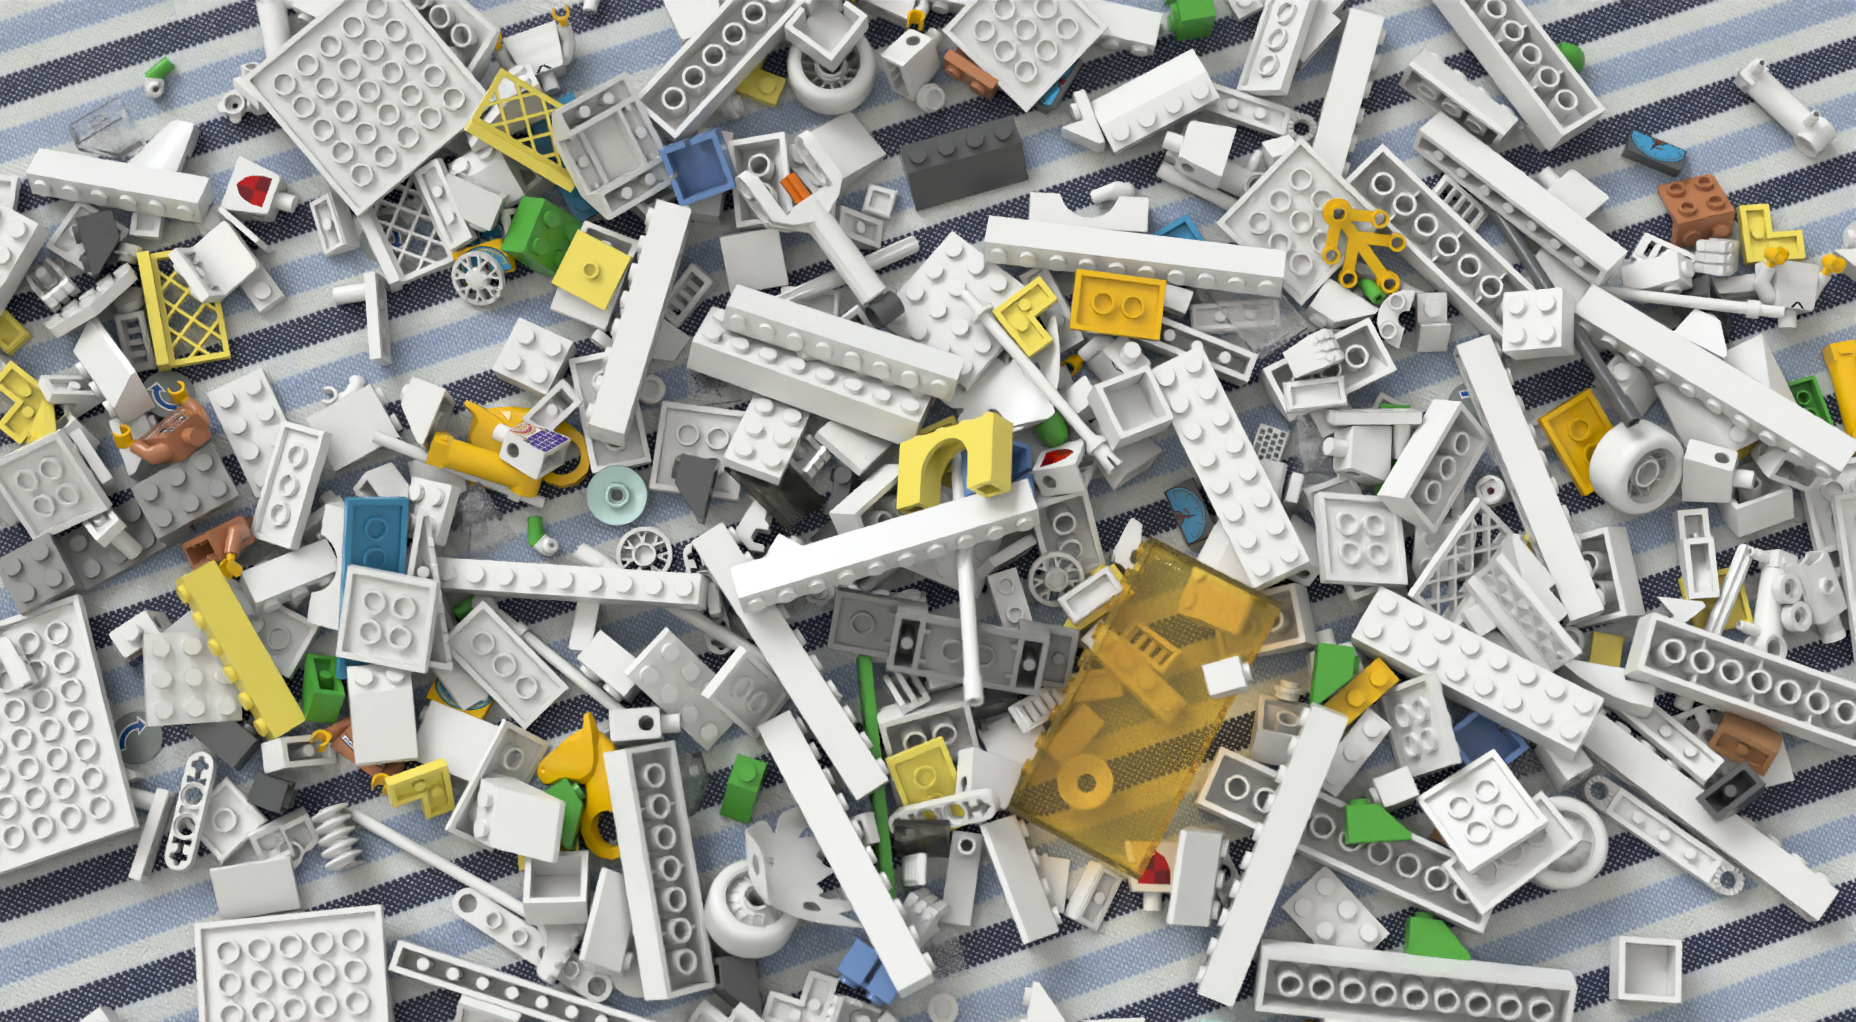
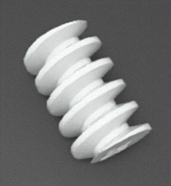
[311,802,365,871]

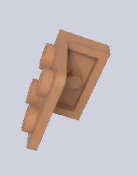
[943,47,1000,101]
[1657,174,1735,248]

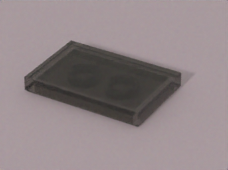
[724,465,825,532]

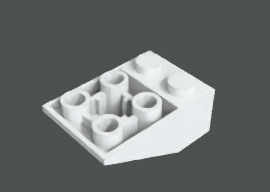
[550,221,638,331]

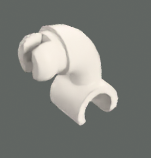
[321,375,365,407]

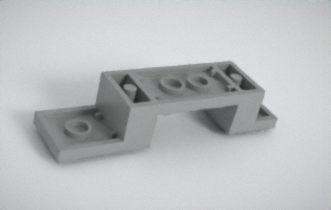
[0,443,242,616]
[827,587,1080,697]

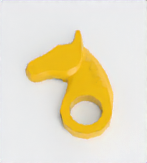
[463,400,591,489]
[537,712,621,860]

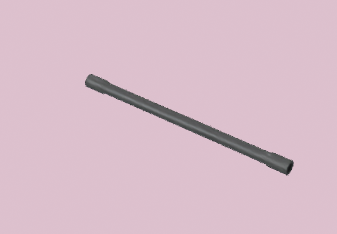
[1477,198,1642,428]

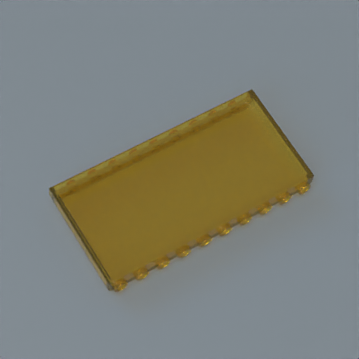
[1006,536,1283,881]

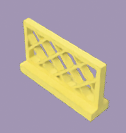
[463,68,575,193]
[137,247,231,372]

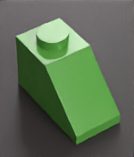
[1309,643,1360,707]
[301,653,345,723]
[720,754,769,824]
[544,778,586,851]
[1342,798,1412,845]
[1403,912,1471,961]

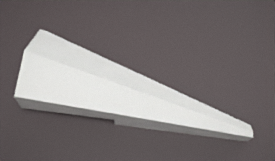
[407,509,453,671]

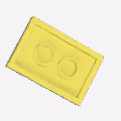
[885,735,965,844]

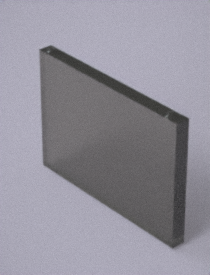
[892,819,951,857]

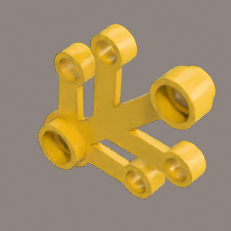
[1321,198,1406,295]

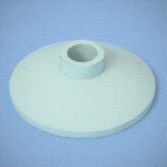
[587,465,647,525]

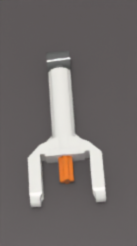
[734,130,905,329]

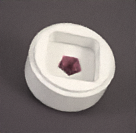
[1475,475,1507,507]

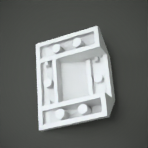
[552,72,679,220]
[1653,333,1797,452]

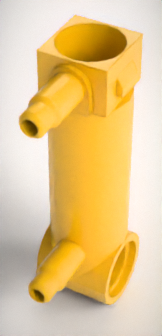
[1822,339,1856,456]
[425,430,543,498]

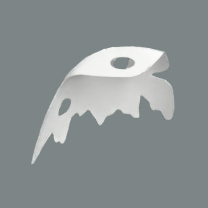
[941,316,1060,434]
[745,806,863,928]

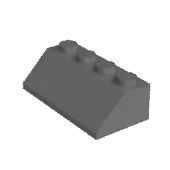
[899,115,1029,211]

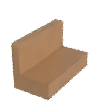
[1707,711,1784,776]

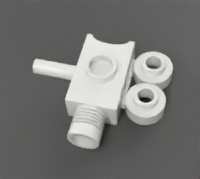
[1771,550,1848,644]

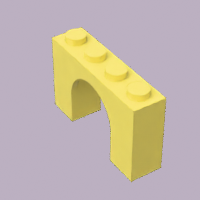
[896,412,1013,515]

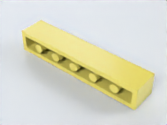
[175,560,305,740]

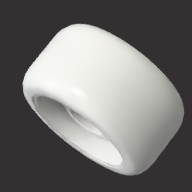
[787,35,876,115]
[1589,419,1684,515]
[1529,796,1609,890]
[704,860,799,959]

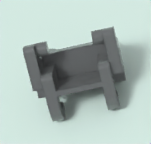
[822,466,867,518]
[970,688,1018,732]

